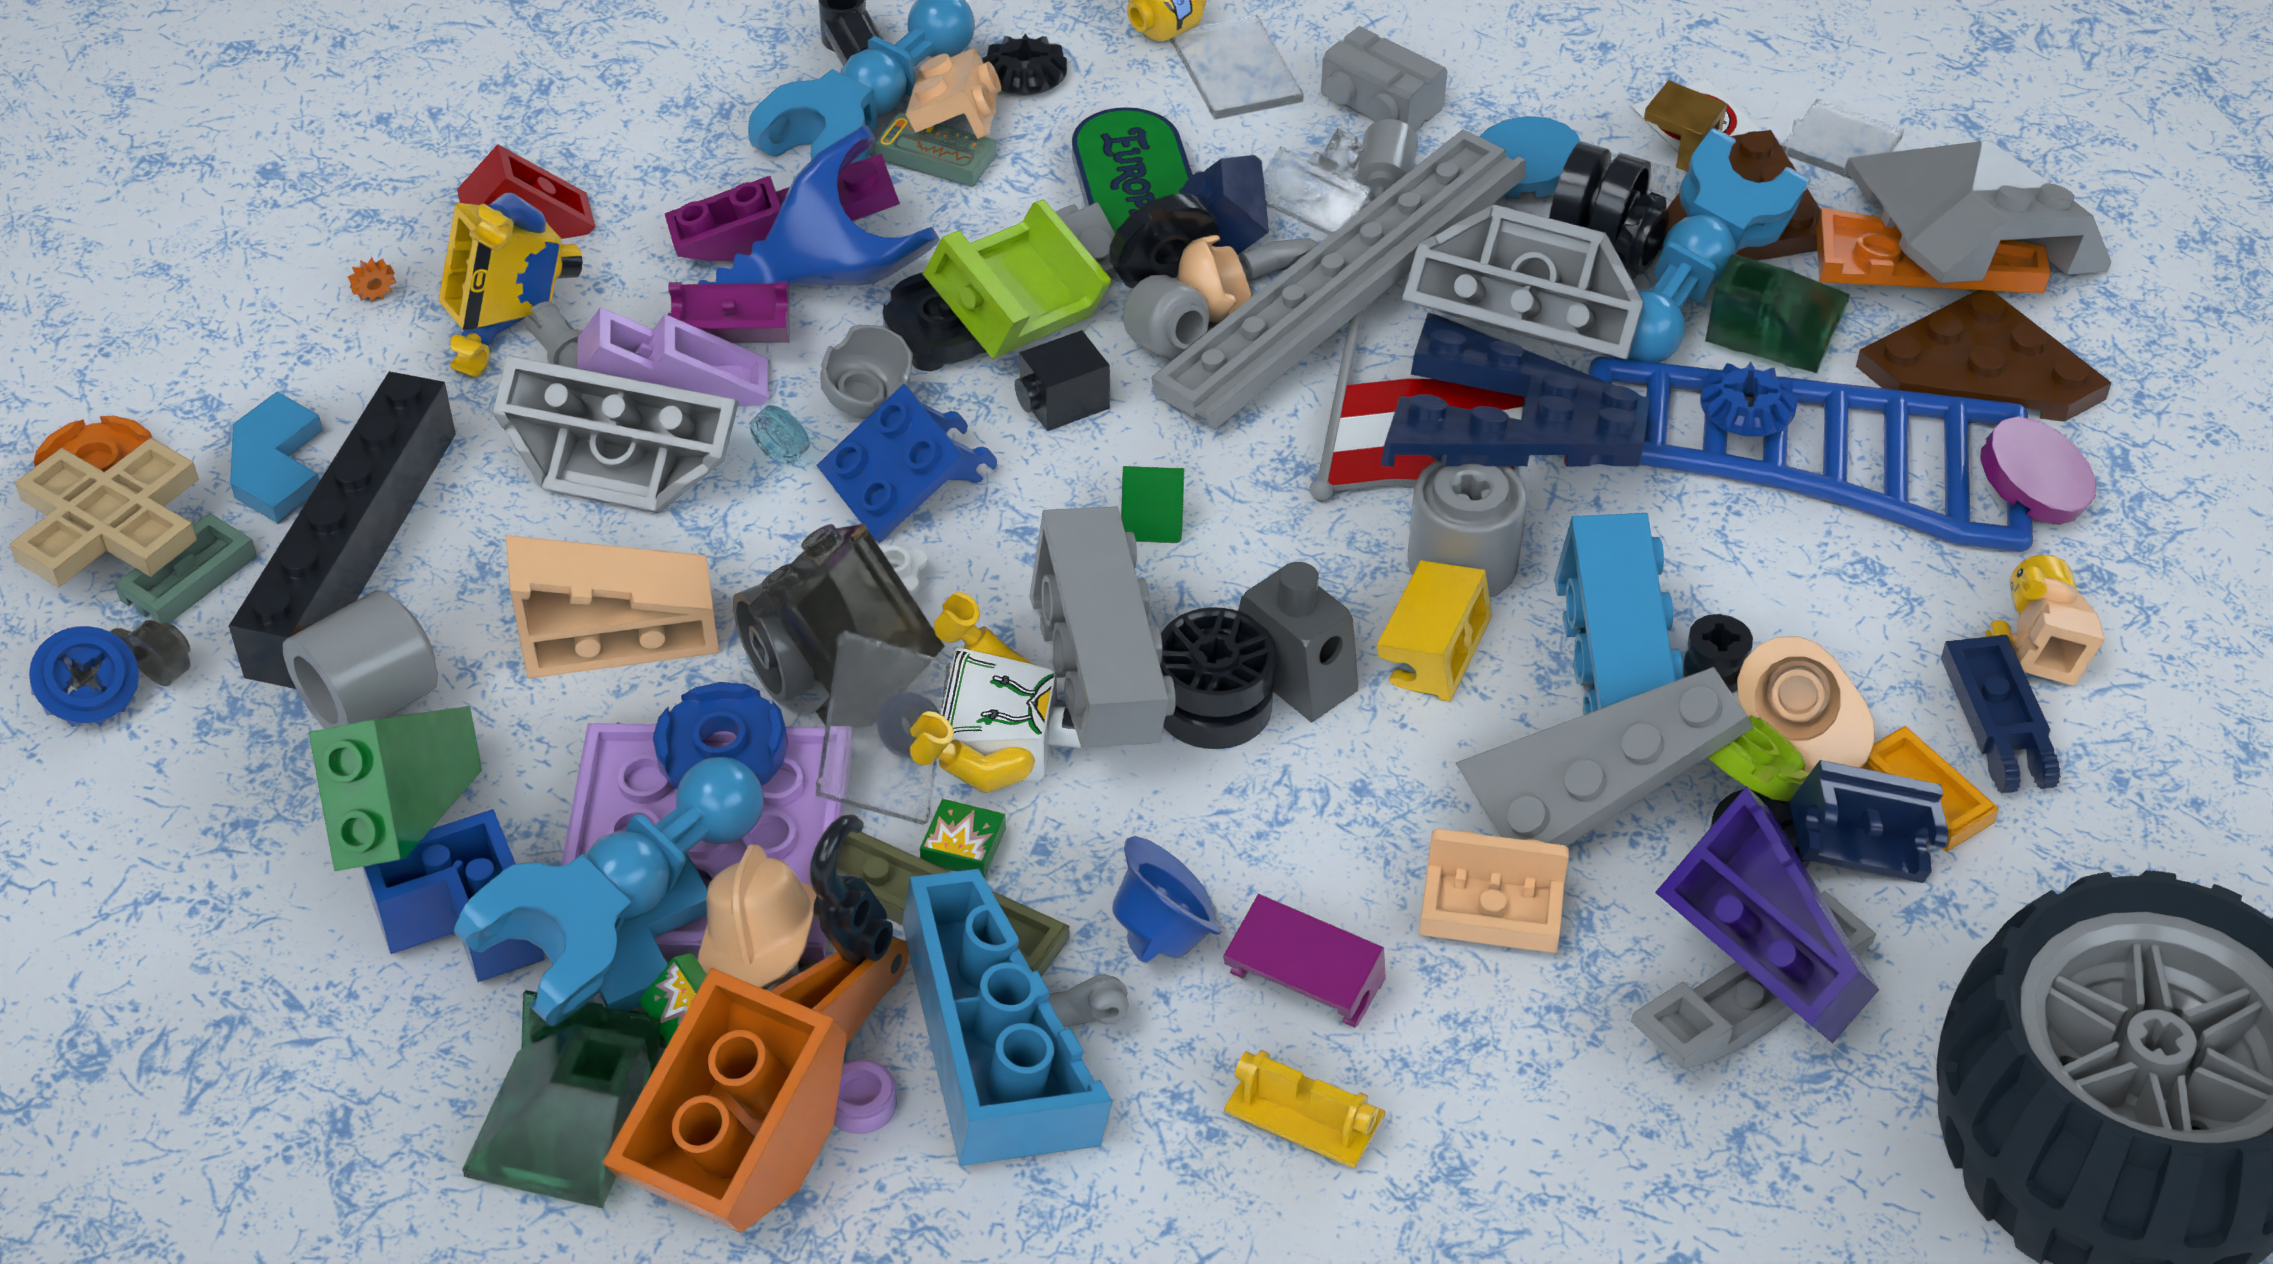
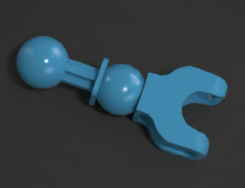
[748,0,975,164]
[1628,128,1810,363]
[453,757,764,1026]

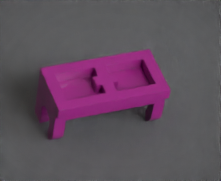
[668,281,790,343]
[1223,893,1386,1028]

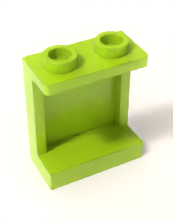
[923,199,1111,359]

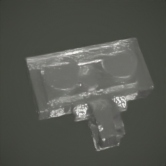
[1263,128,1377,235]

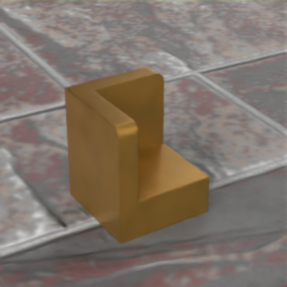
[1644,80,1727,172]

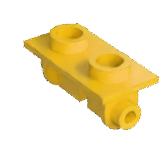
[1224,1050,1386,1169]

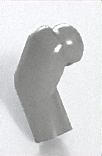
[1238,238,1319,280]
[1048,974,1129,1027]

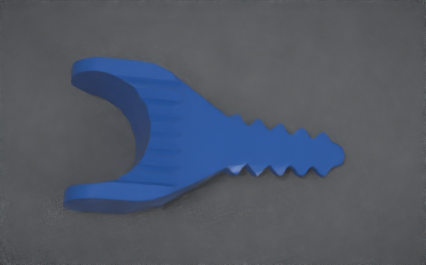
[698,125,940,286]

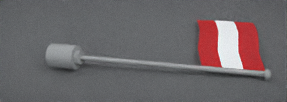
[1310,119,1524,501]

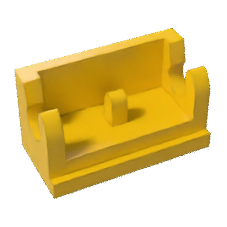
[1376,560,1492,702]

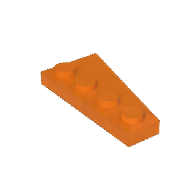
[1816,207,2050,293]

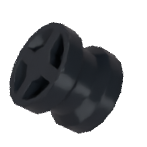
[1683,614,1753,693]

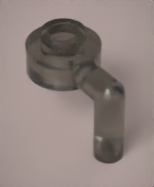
[67,620,191,689]

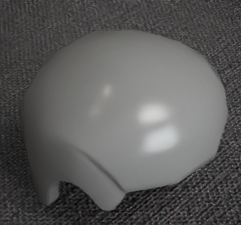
[820,324,913,419]

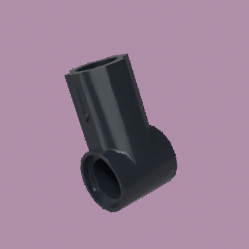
[818,0,884,66]

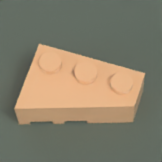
[506,535,719,679]

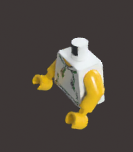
[910,592,1088,793]

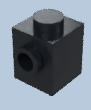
[1014,330,1110,432]

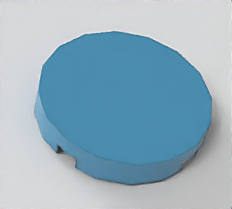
[1479,116,1580,198]

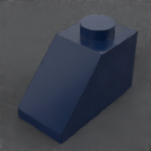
[1179,155,1269,255]

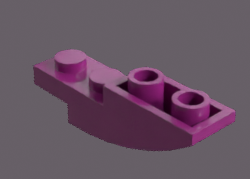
[664,154,900,261]

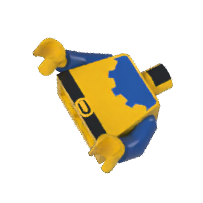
[438,193,583,377]

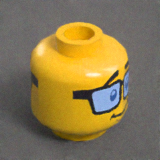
[1127,0,1206,42]

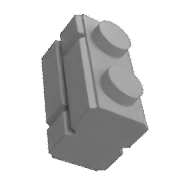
[1321,26,1447,132]

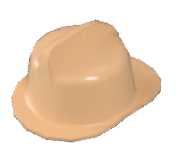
[1737,636,1875,774]
[698,844,817,989]

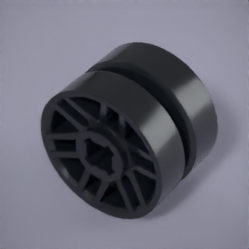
[1549,141,1651,249]
[1160,607,1275,749]

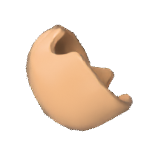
[1178,235,1251,323]

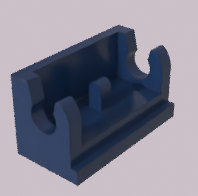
[1789,760,1948,883]

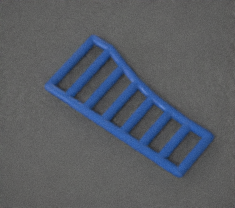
[1589,356,2033,552]

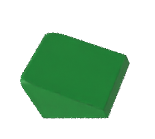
[1121,466,1184,543]

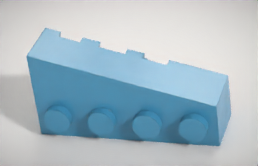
[1554,513,1683,715]
[902,869,1113,1166]

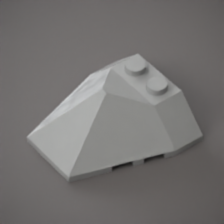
[1845,141,2112,283]

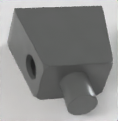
[1238,562,1358,723]

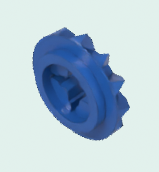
[1700,361,1798,437]
[29,626,139,727]

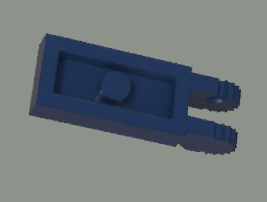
[1941,635,2061,794]

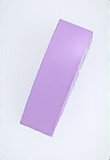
[577,307,769,406]

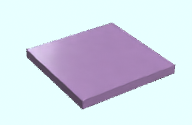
[561,723,852,961]

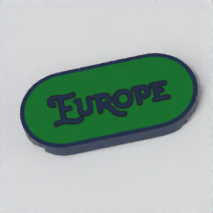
[1072,107,1192,233]

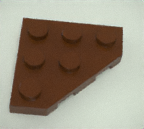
[1659,130,1821,265]
[1856,290,2112,422]

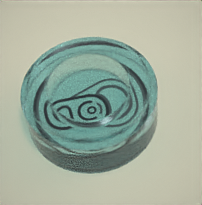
[750,405,810,465]

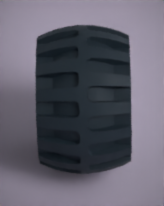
[1936,870,2273,1264]

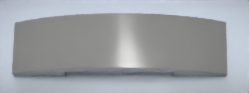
[1631,891,1877,1068]

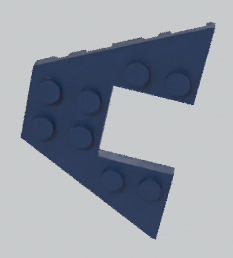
[1381,312,1650,466]

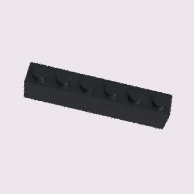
[229,371,456,689]

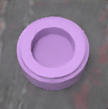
[834,1060,897,1134]

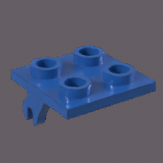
[816,384,997,543]

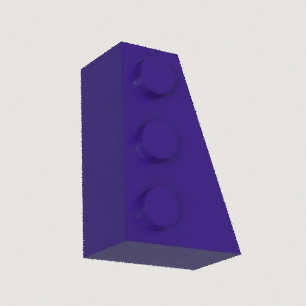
[1655,786,1879,1043]

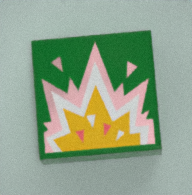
[920,799,1006,878]
[639,952,707,1044]

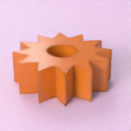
[348,257,397,303]

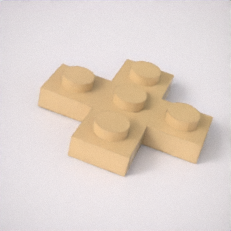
[9,438,199,588]

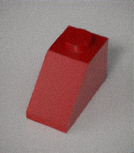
[457,144,595,239]

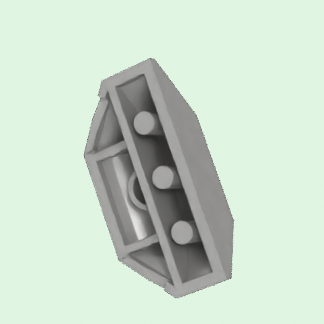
[1402,204,1644,360]
[492,355,739,513]

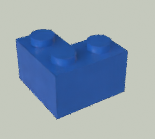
[362,809,545,982]

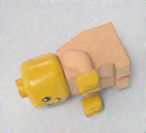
[1985,554,2105,686]

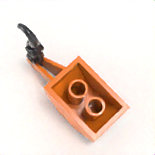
[602,814,909,1233]

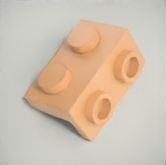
[906,47,1001,139]
[1419,829,1569,953]

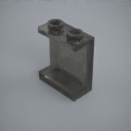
[748,524,945,729]

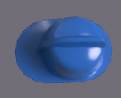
[1112,836,1222,963]

